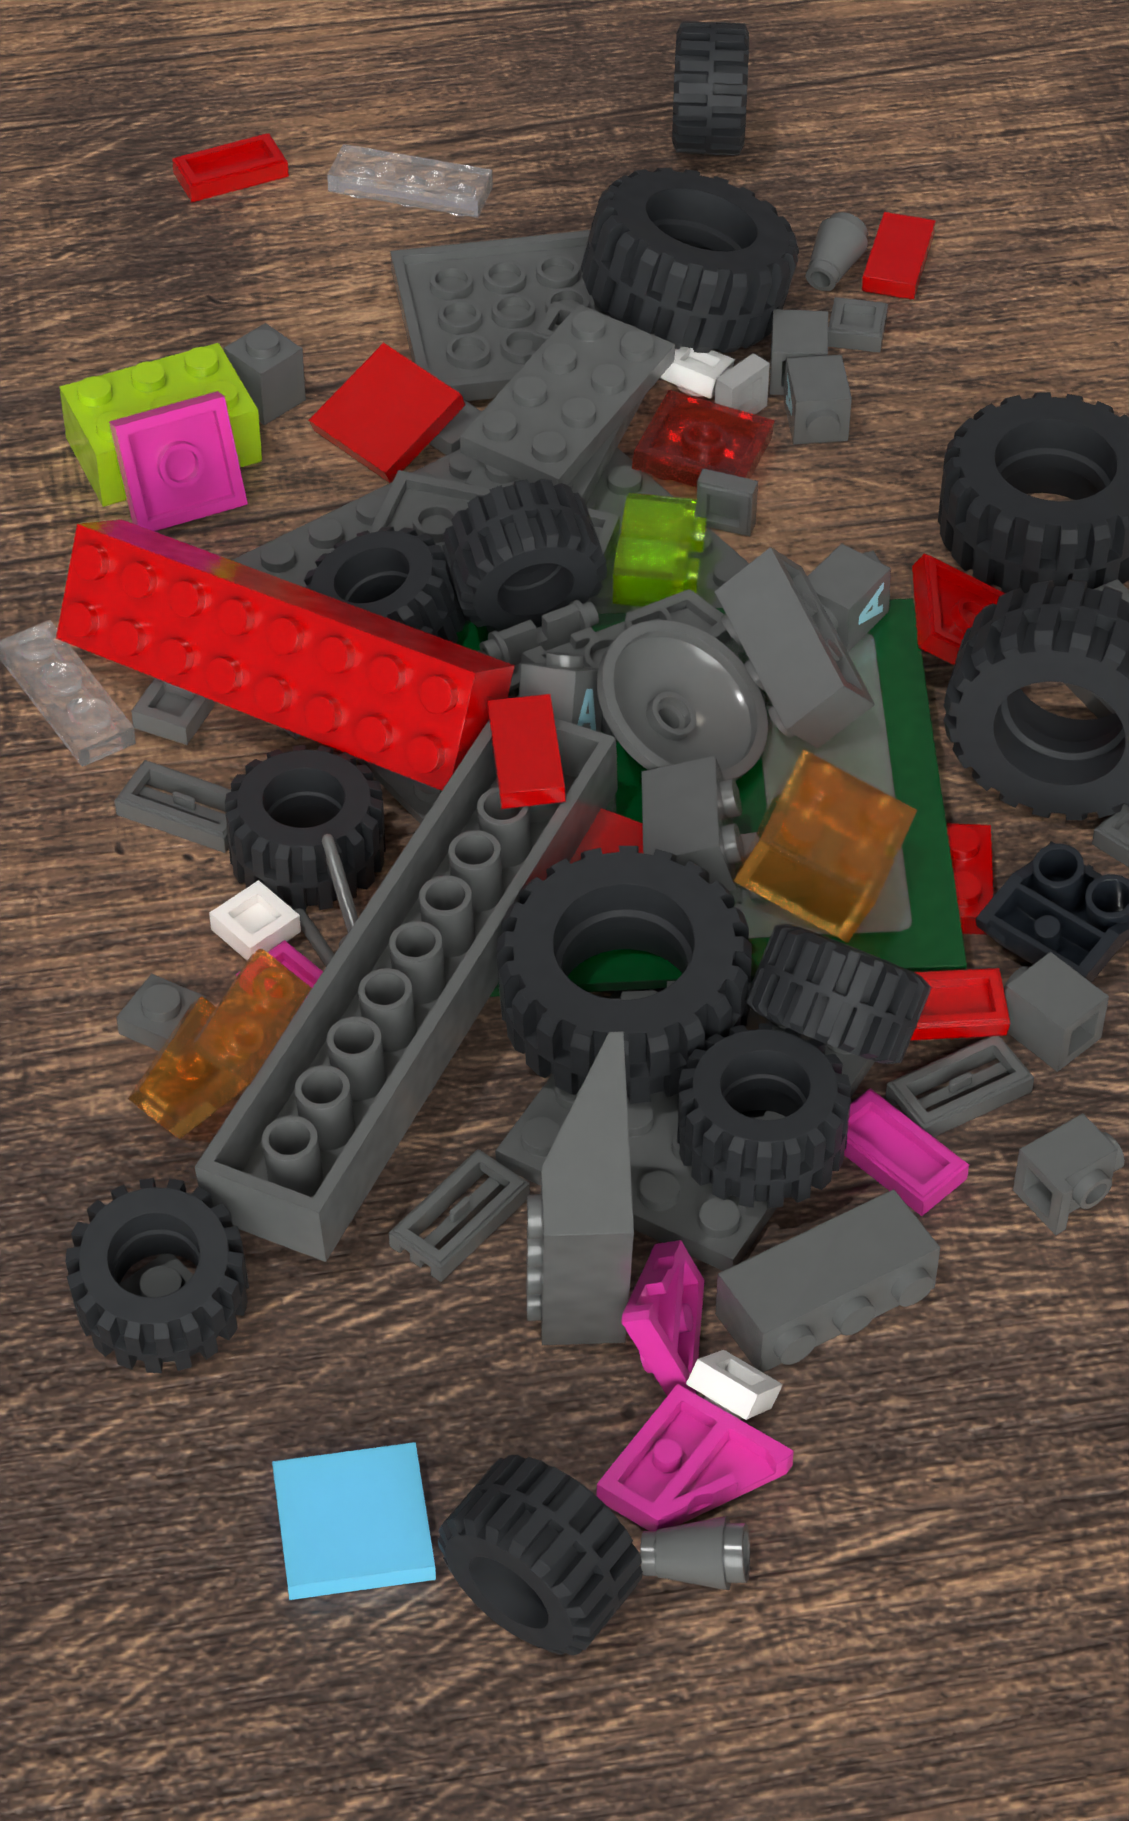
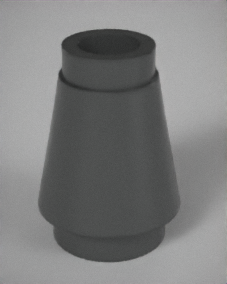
[805,212,868,291]
[640,1516,750,1591]

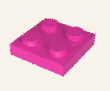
[109,391,248,531]

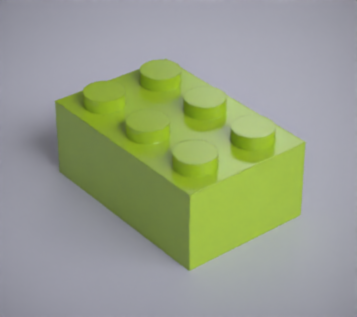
[59,343,262,507]

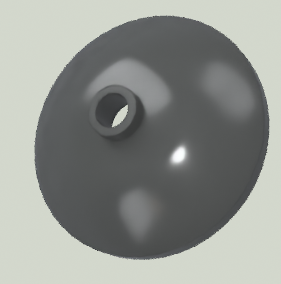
[597,620,768,781]

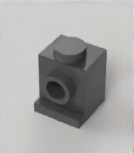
[1013,1113,1125,1236]

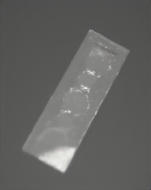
[327,144,493,218]
[0,620,136,767]

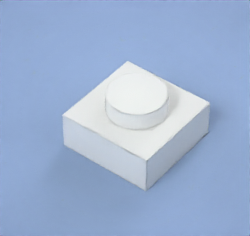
[660,346,735,399]
[209,880,301,964]
[686,1350,783,1420]

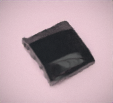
[976,841,1129,982]

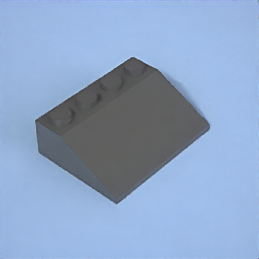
[526,1031,634,1345]

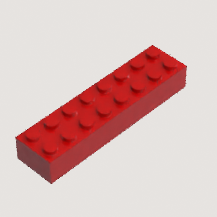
[56,519,515,791]

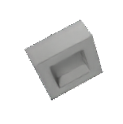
[714,353,770,432]

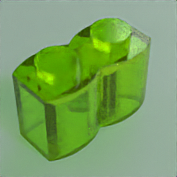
[613,493,707,607]

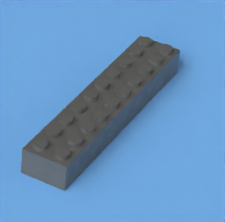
[195,718,618,1262]

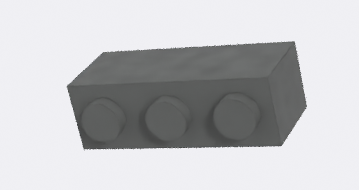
[715,547,875,748]
[715,1189,940,1373]

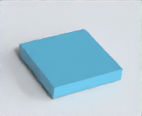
[272,1442,436,1600]

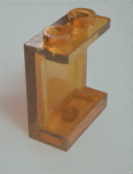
[128,949,312,1139]

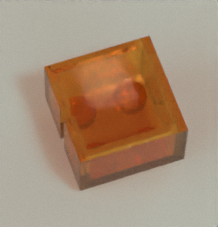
[734,749,917,943]

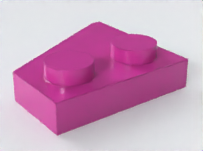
[622,1240,704,1396]
[596,1384,794,1531]

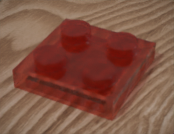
[632,390,775,488]

